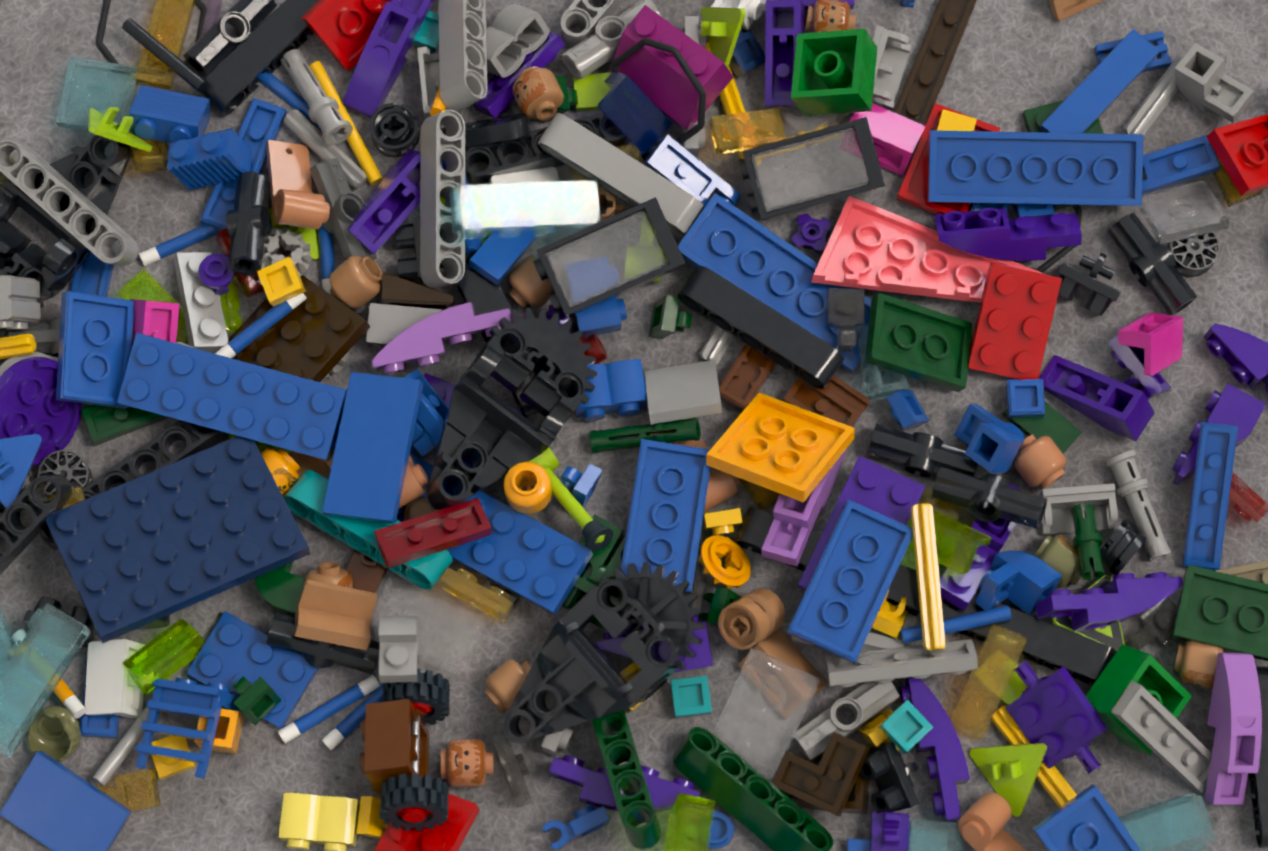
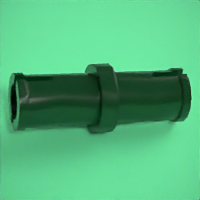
[1071,503,1105,580]

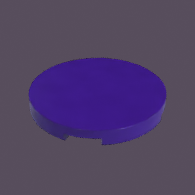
[0,357,82,466]

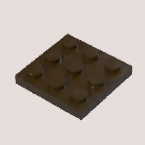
[228,275,370,382]

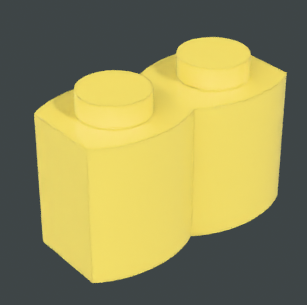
[278,793,360,851]

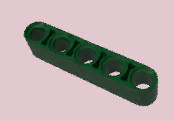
[592,710,662,850]
[672,727,834,851]

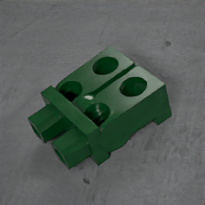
[562,514,626,628]

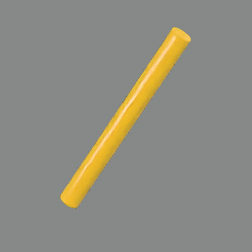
[309,61,383,186]

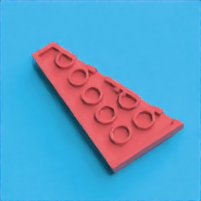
[811,196,1047,303]

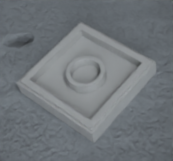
[644,360,723,424]

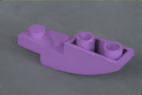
[372,302,512,374]
[761,449,847,566]
[1204,652,1262,805]

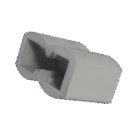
[486,3,550,78]

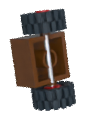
[359,669,450,831]

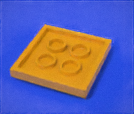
[706,392,855,503]

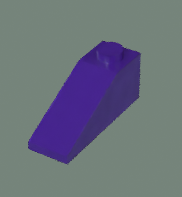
[765,0,805,106]
[347,150,421,254]
[1039,355,1154,442]

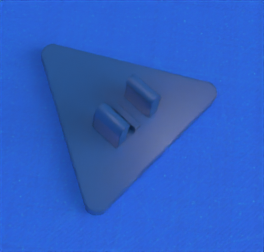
[0,434,42,509]

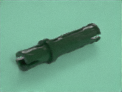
[590,418,701,453]

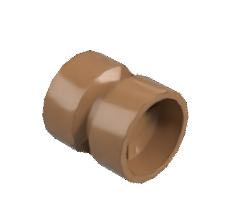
[719,588,785,650]

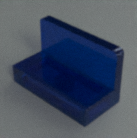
[598,71,672,153]

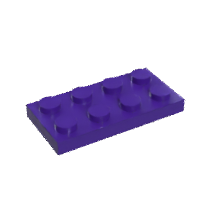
[797,456,926,591]

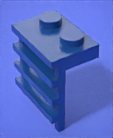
[136,678,239,779]

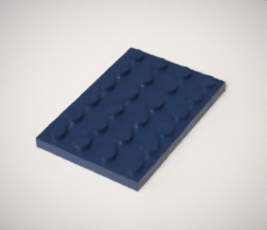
[45,436,310,644]

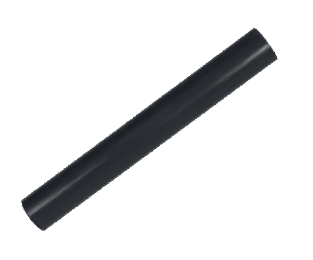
[122,18,208,92]

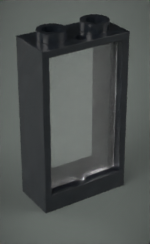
[738,117,885,220]
[533,197,685,319]

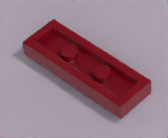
[374,498,492,568]

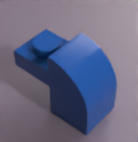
[954,404,1025,473]
[975,551,1062,615]

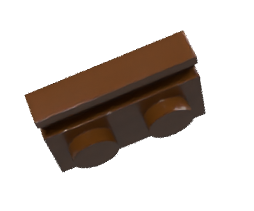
[782,375,871,427]

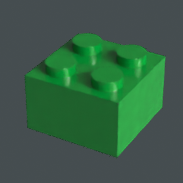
[791,28,878,116]
[1086,644,1192,755]

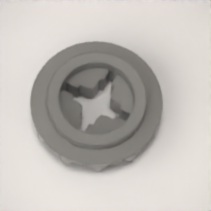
[260,227,312,277]

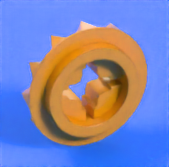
[697,535,751,589]

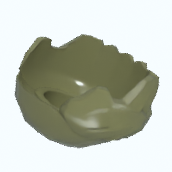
[27,705,81,762]

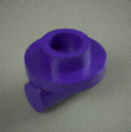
[198,254,235,295]

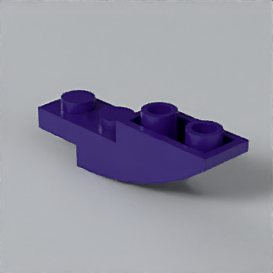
[343,0,435,118]
[934,208,1082,261]
[1204,323,1268,393]
[940,482,1024,611]
[1036,572,1183,632]
[900,677,970,824]
[549,755,700,812]

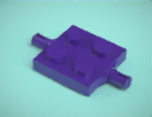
[1006,661,1108,774]

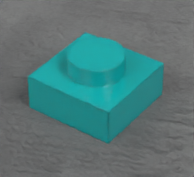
[412,11,439,52]
[670,676,712,718]
[879,700,933,754]

